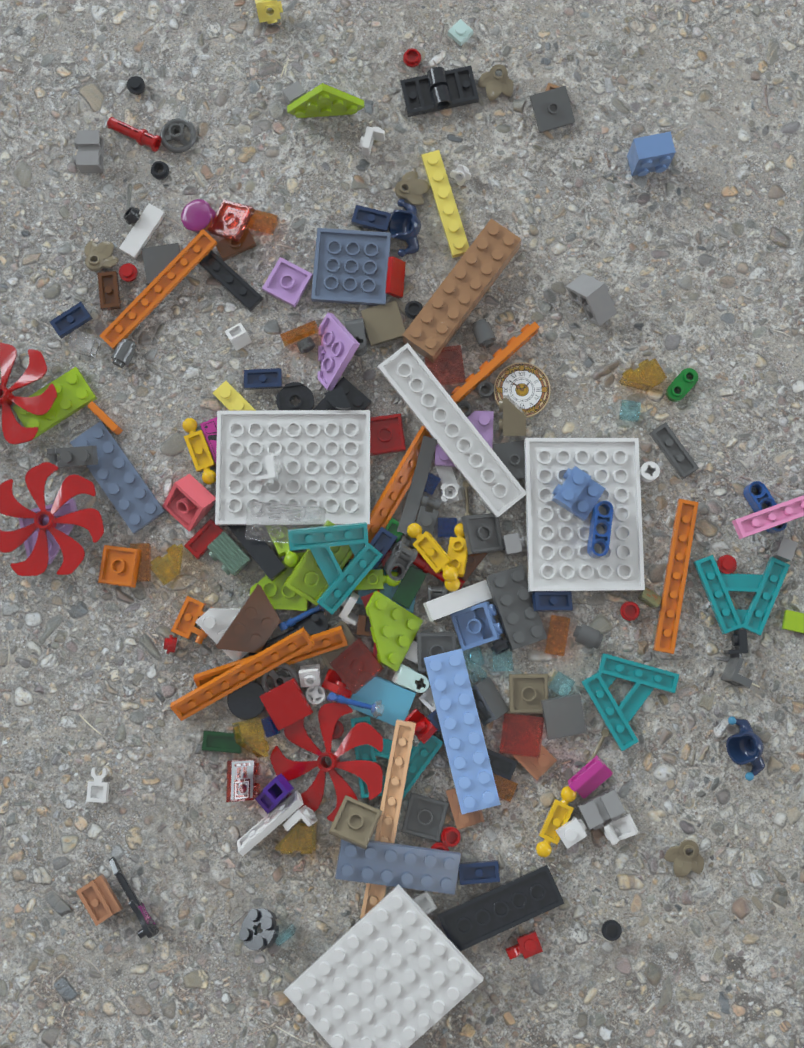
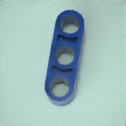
[743,481,787,534]
[587,501,614,558]

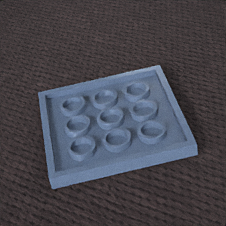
[311,228,391,306]

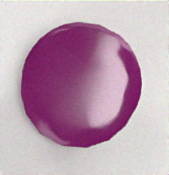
[181,199,217,233]

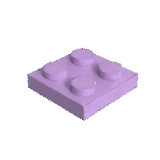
[262,257,313,308]

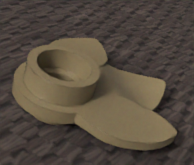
[478,64,513,102]
[395,171,430,205]
[84,241,119,272]
[664,840,704,877]

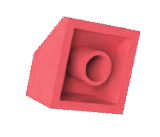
[162,473,216,532]

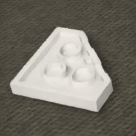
[196,608,248,661]

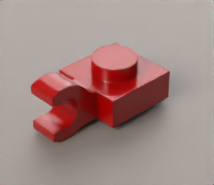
[505,930,543,959]

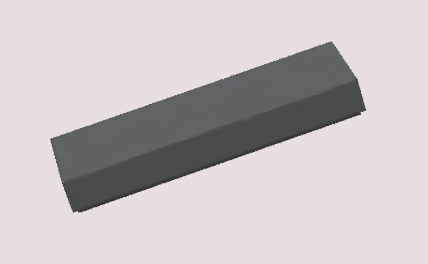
[649,422,699,480]

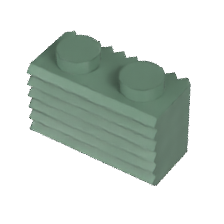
[207,531,252,576]

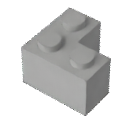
[566,273,617,326]

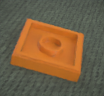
[98,545,141,588]

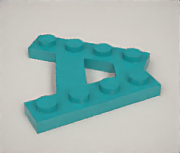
[288,522,383,615]
[693,555,790,636]
[581,653,680,751]
[350,716,444,799]

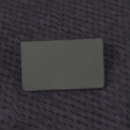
[721,657,753,688]
[472,677,509,726]

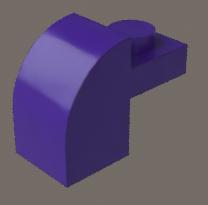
[255,774,295,814]

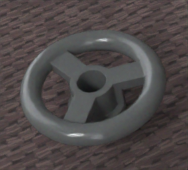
[160,118,196,153]
[261,663,300,692]

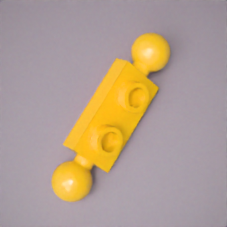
[182,418,216,485]
[407,523,458,582]
[445,523,468,592]
[536,786,577,858]

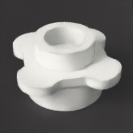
[450,164,471,186]
[441,483,460,502]

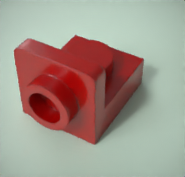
[321,669,352,699]
[404,709,438,744]

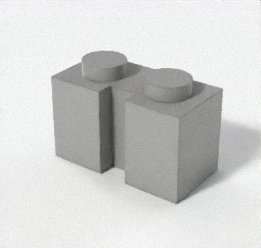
[74,130,104,173]
[576,788,625,830]

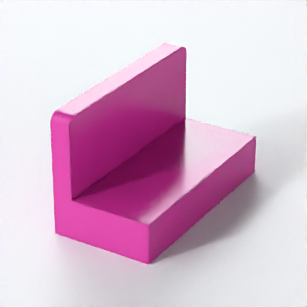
[568,755,613,799]

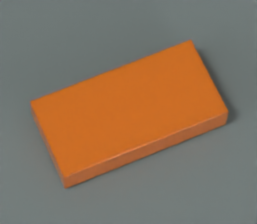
[87,401,123,435]

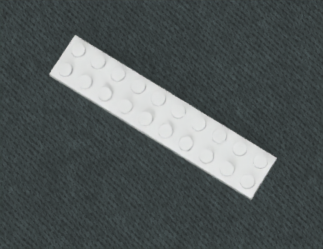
[377,343,526,518]

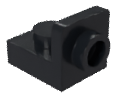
[724,630,748,658]

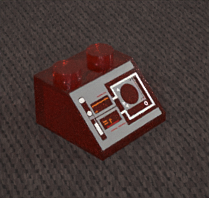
[226,758,260,802]

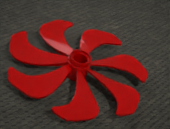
[0,343,57,445]
[0,462,104,576]
[270,702,383,822]

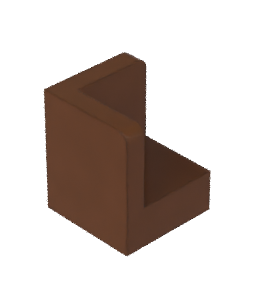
[356,615,372,637]

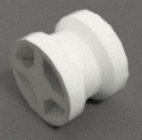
[640,461,660,483]
[306,685,326,704]

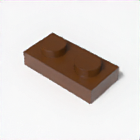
[98,271,121,311]

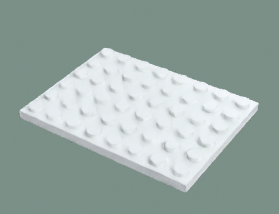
[215,410,370,525]
[524,438,645,592]
[283,884,484,1048]

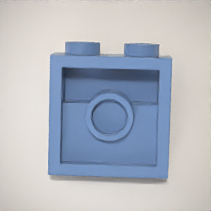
[552,466,606,521]
[450,601,503,651]

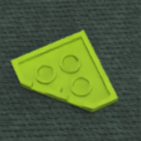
[287,83,365,118]
[250,552,308,611]
[365,591,423,672]

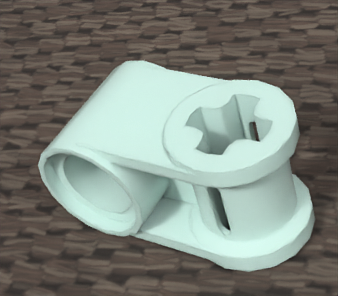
[391,664,430,693]

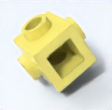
[255,0,283,24]

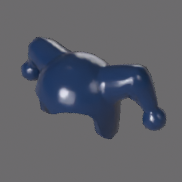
[389,199,421,257]

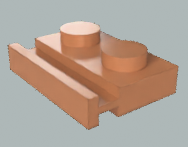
[509,731,557,780]
[446,788,485,830]
[76,874,123,926]

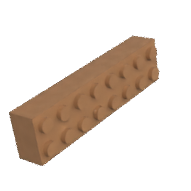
[402,219,522,363]

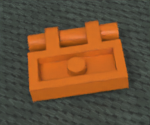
[171,596,214,645]

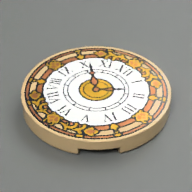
[493,362,550,419]

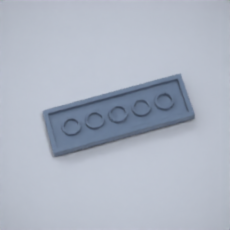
[70,421,166,534]
[335,839,461,895]

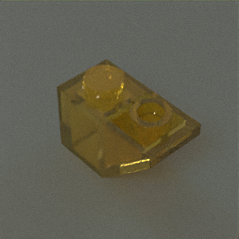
[619,358,667,391]
[149,544,183,586]
[232,717,269,758]
[275,823,317,854]

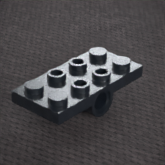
[400,66,479,117]

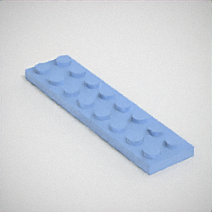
[424,649,501,814]

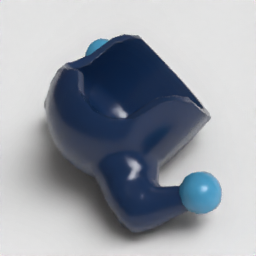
[726,716,765,781]

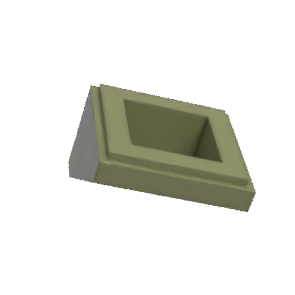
[638,587,661,609]

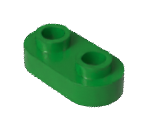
[666,368,698,402]

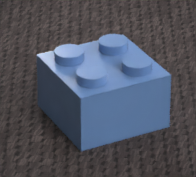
[627,131,676,176]

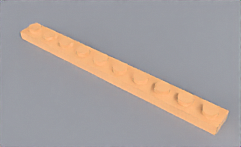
[360,719,416,919]

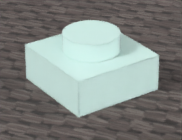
[448,19,473,46]

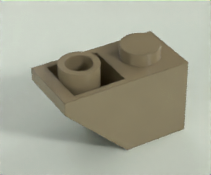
[499,395,526,436]

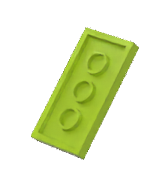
[12,367,97,439]
[284,520,353,606]

